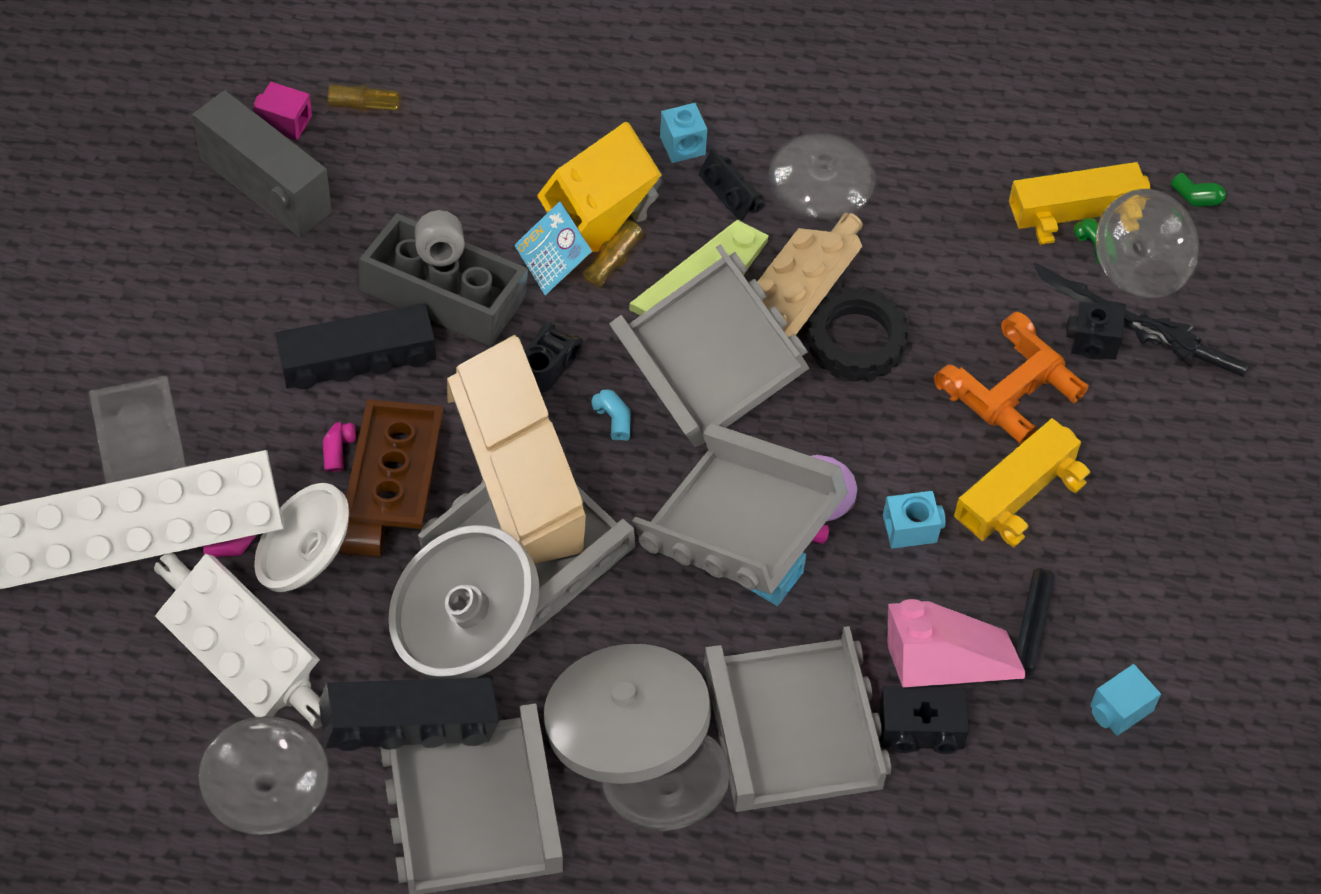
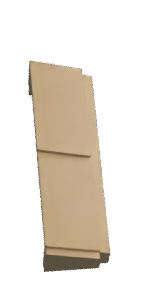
[447,335,586,564]

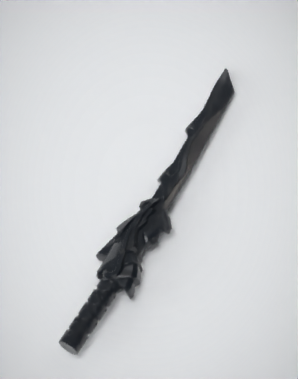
[1034,262,1250,377]

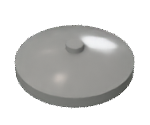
[388,525,539,679]
[544,644,711,784]

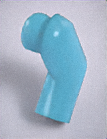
[591,389,631,440]

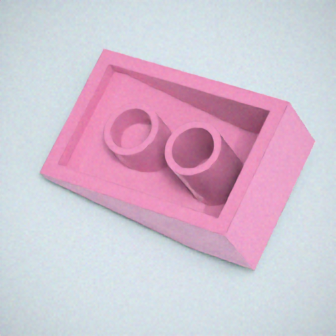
[887,599,1025,688]

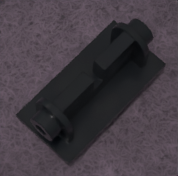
[698,149,765,221]

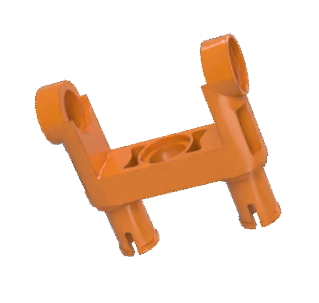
[934,312,1089,445]

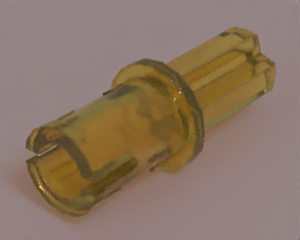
[328,84,400,112]

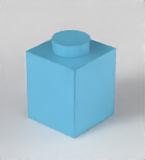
[1090,664,1161,736]

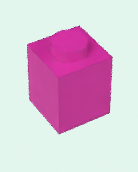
[253,82,312,141]

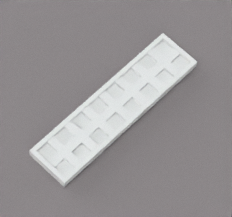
[0,450,284,589]

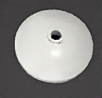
[254,483,349,592]

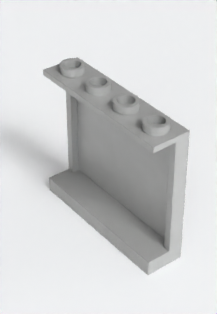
[609,244,810,447]
[632,423,848,595]
[418,480,635,640]
[704,626,891,812]
[380,703,563,894]

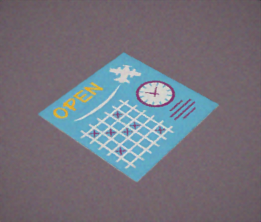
[514,201,592,295]

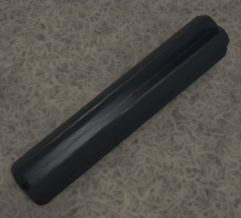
[1016,568,1055,676]

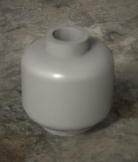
[414,210,465,267]

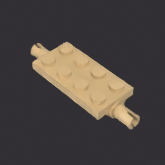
[757,213,863,337]

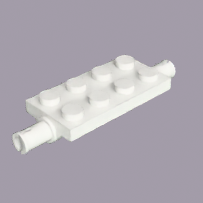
[154,552,322,729]

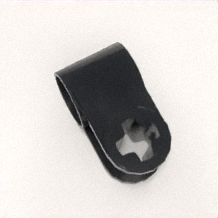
[524,321,583,393]

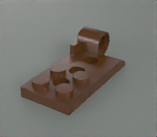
[340,399,444,558]

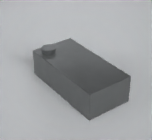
[192,90,332,238]
[359,213,528,347]

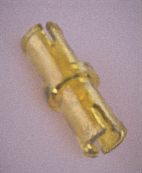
[583,220,643,288]

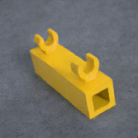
[1009,162,1150,245]
[954,418,1090,548]

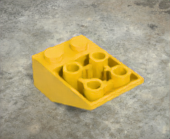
[537,122,662,252]

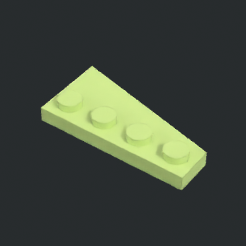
[629,220,769,316]

